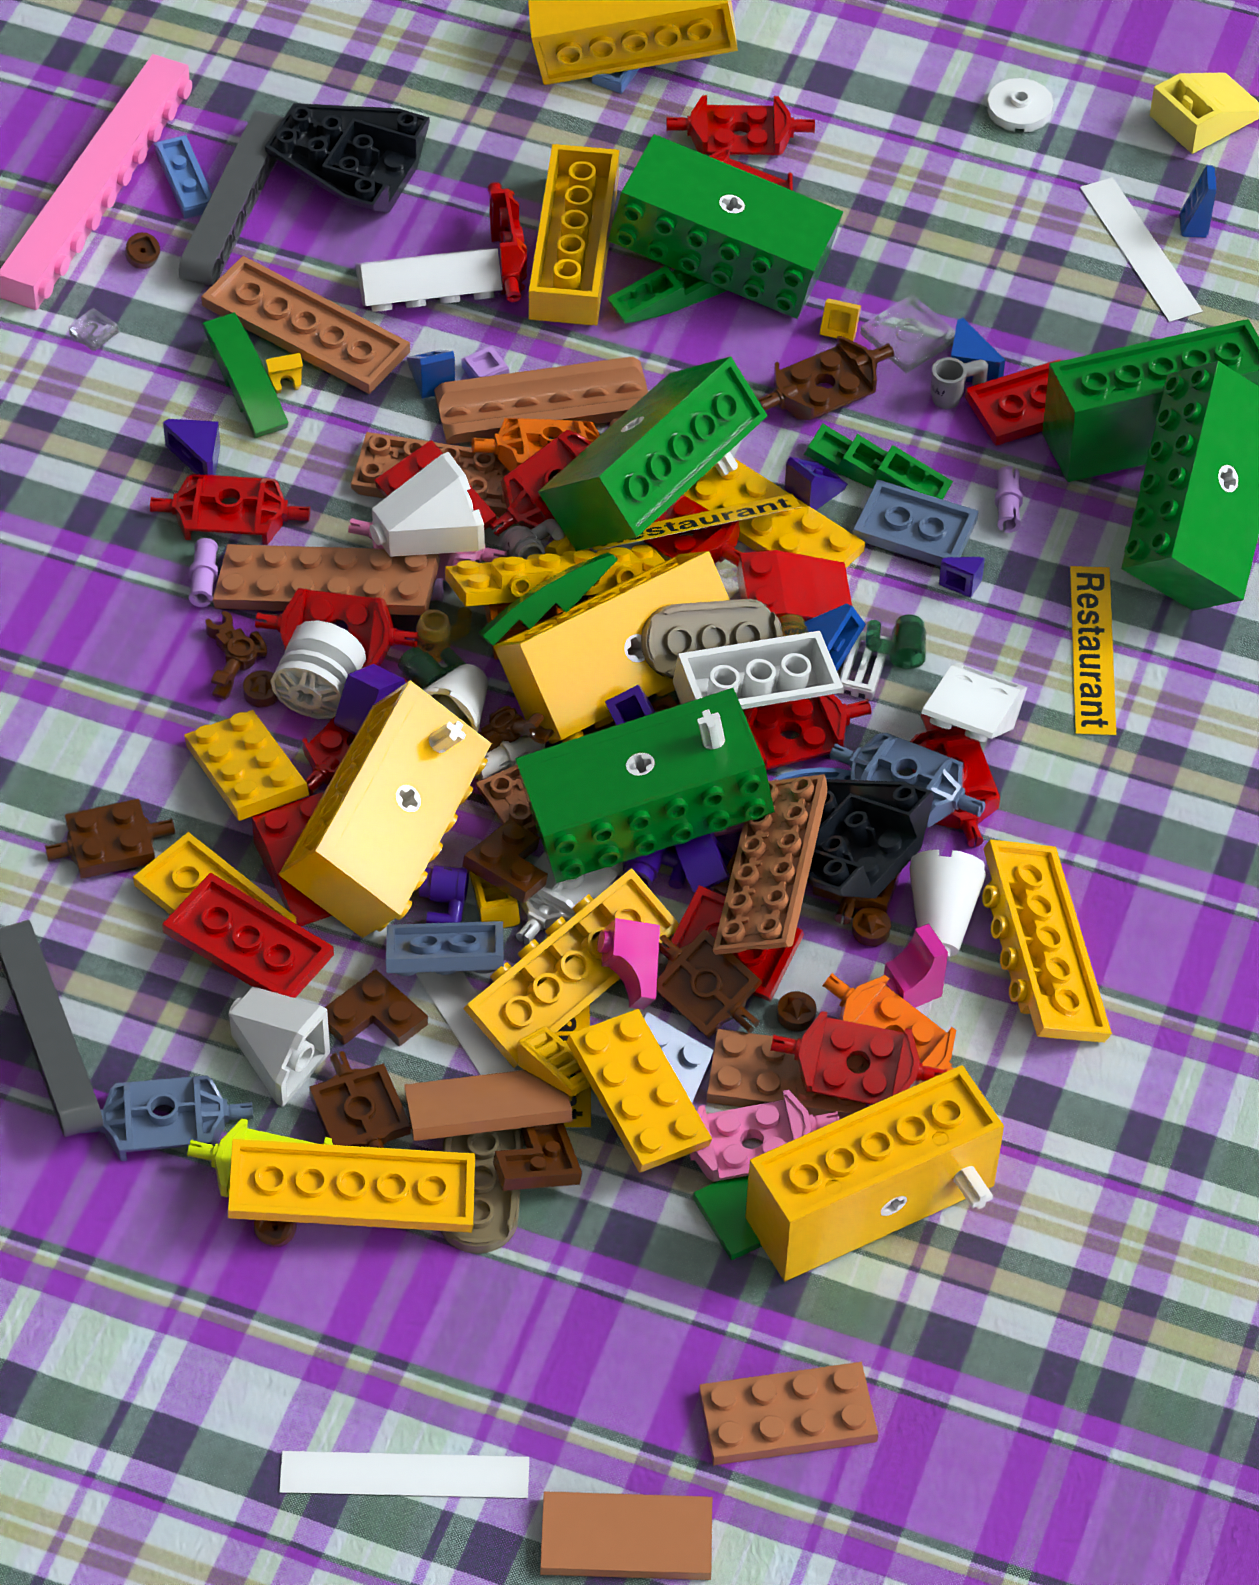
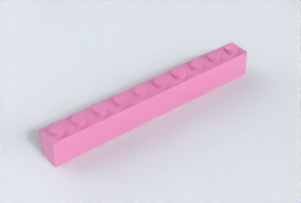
[0,54,192,310]

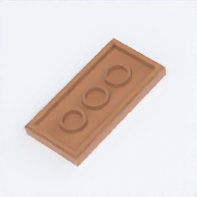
[404,1070,573,1141]
[540,1491,713,1580]

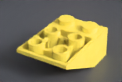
[1149,73,1259,154]

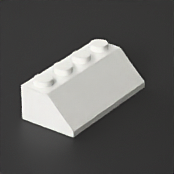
[355,248,502,312]
[673,631,843,709]

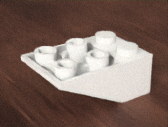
[921,663,1027,742]

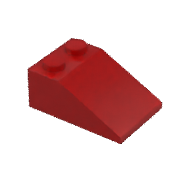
[737,550,852,635]
[252,792,332,927]

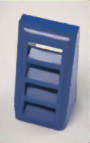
[1179,165,1217,238]

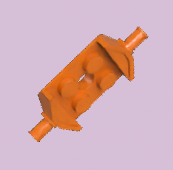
[471,418,600,472]
[822,973,956,1086]

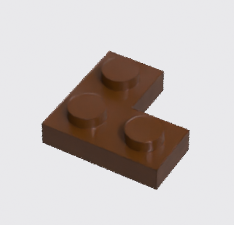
[462,819,548,903]
[324,969,428,1047]
[493,1123,582,1191]

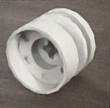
[271,620,366,719]

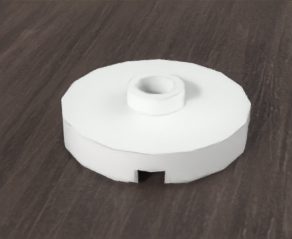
[987,78,1054,132]

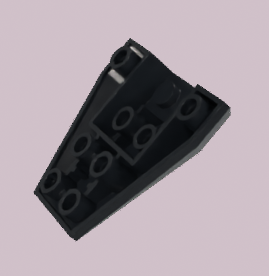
[265,103,430,212]
[807,779,934,899]

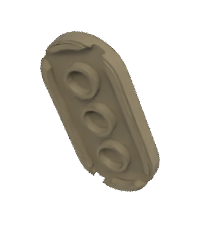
[641,599,783,679]
[440,1128,523,1254]

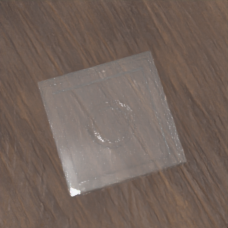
[860,294,955,374]

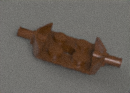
[757,336,894,420]

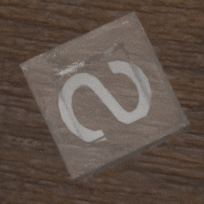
[68,308,119,352]

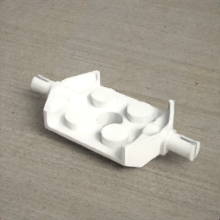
[516,852,624,945]

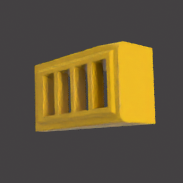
[469,871,520,928]
[517,1027,591,1097]

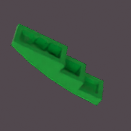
[607,265,727,324]
[202,312,289,438]
[804,423,953,500]
[479,553,618,646]

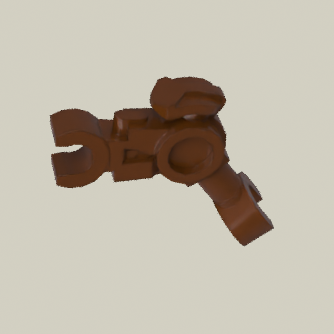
[205,611,268,700]
[479,706,554,752]

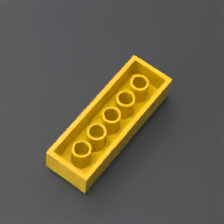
[529,144,620,326]

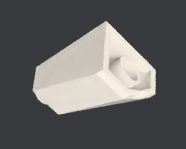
[369,452,485,557]
[229,987,330,1107]

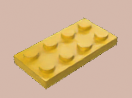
[184,710,309,821]
[133,832,296,923]
[566,1009,712,1173]

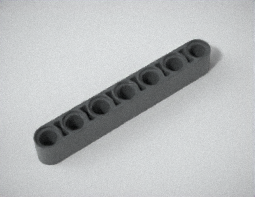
[179,111,284,286]
[0,920,103,1138]

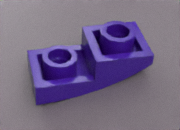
[675,832,730,893]

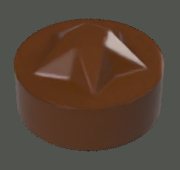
[125,232,160,269]
[243,670,278,707]
[852,907,891,946]
[777,991,817,1031]
[254,1220,297,1247]

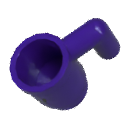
[623,848,686,889]
[419,865,469,924]

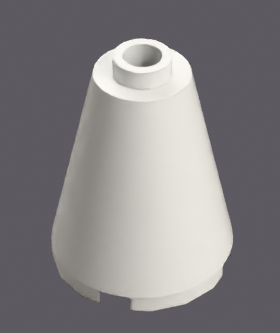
[423,664,488,733]
[909,850,986,960]

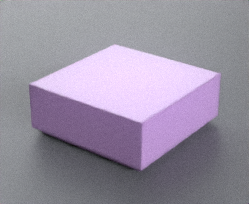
[461,346,509,379]

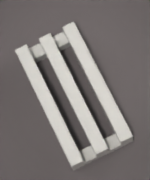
[840,631,891,701]

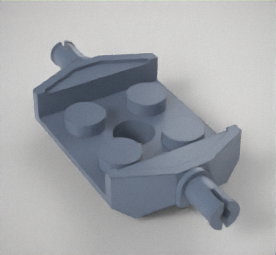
[830,733,985,828]
[81,1075,254,1161]

